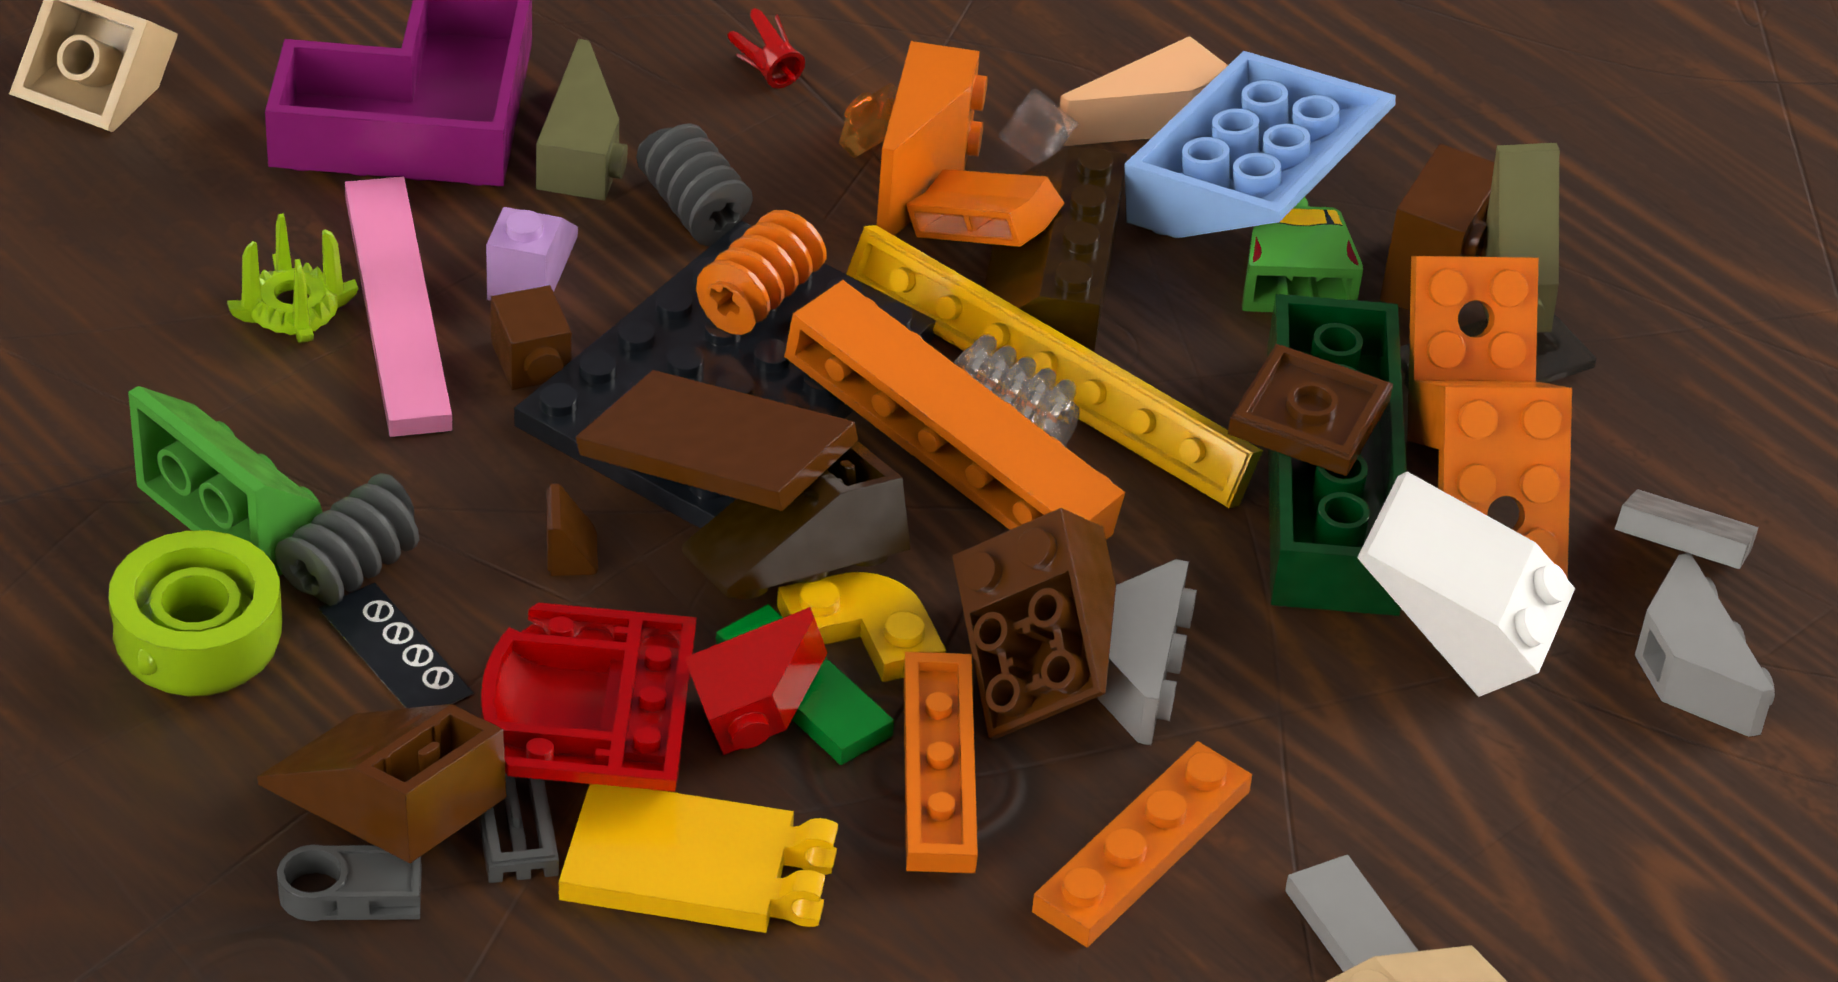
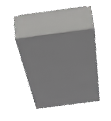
[1285,854,1418,972]

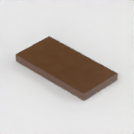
[575,370,858,511]

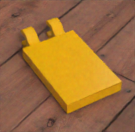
[559,784,838,933]

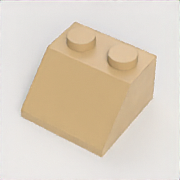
[9,0,178,132]

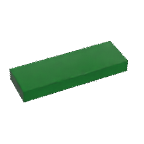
[716,604,894,765]

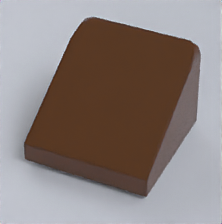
[546,484,598,576]

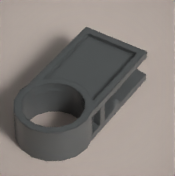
[277,844,422,921]

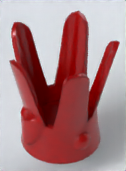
[727,8,805,89]

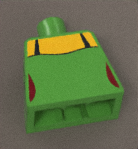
[1242,197,1363,312]

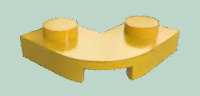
[777,572,946,682]

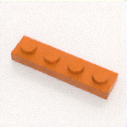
[903,652,978,873]
[1032,741,1252,948]

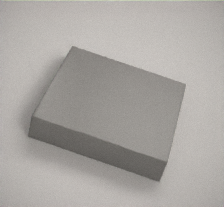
[1615,489,1759,569]

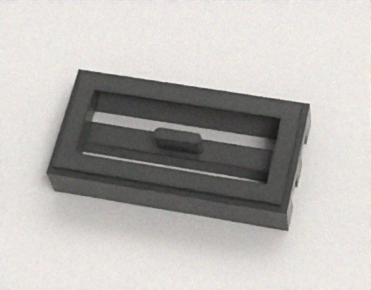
[478,773,559,883]

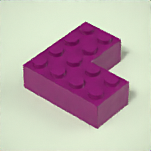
[265,0,532,186]

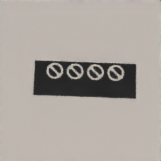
[318,582,474,708]

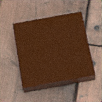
[1228,344,1393,476]

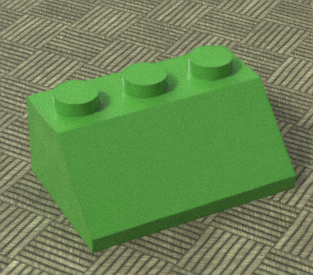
[128,386,322,576]

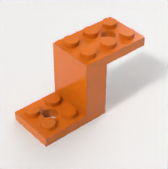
[1407,256,1572,579]

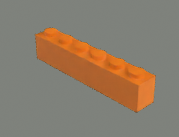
[784,280,1126,540]

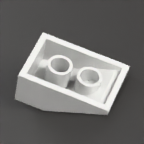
[1357,472,1575,697]

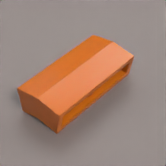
[906,169,1065,247]

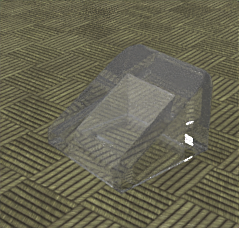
[998,88,1079,165]

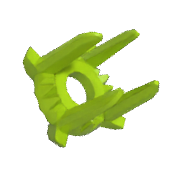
[227,213,358,343]

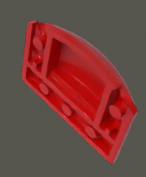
[481,602,697,792]

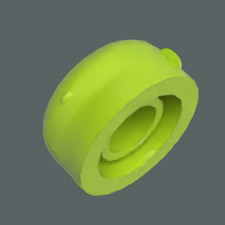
[109,530,282,697]

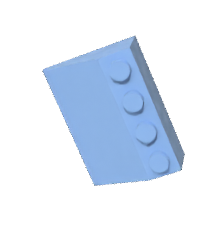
[1124,51,1396,238]

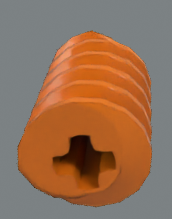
[696,210,826,335]

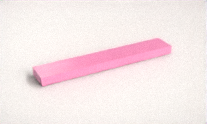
[345,177,452,437]

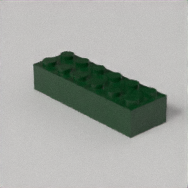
[1267,294,1406,616]

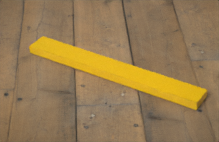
[846,225,1263,508]

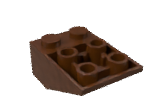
[952,508,1116,740]
[257,704,507,863]

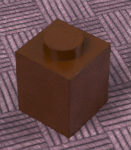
[491,285,572,390]

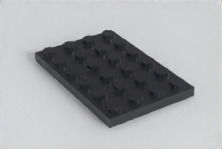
[514,221,936,529]

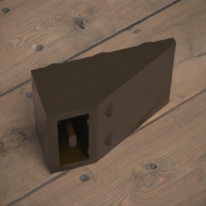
[682,441,910,599]

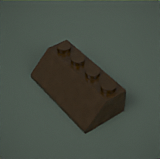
[984,146,1127,352]

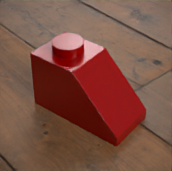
[684,607,828,755]

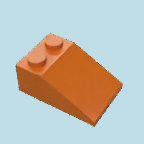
[876,41,988,236]

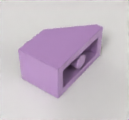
[486,207,578,301]

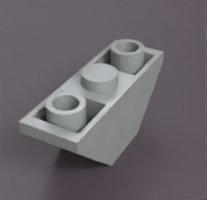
[1635,553,1775,737]
[1097,559,1197,745]

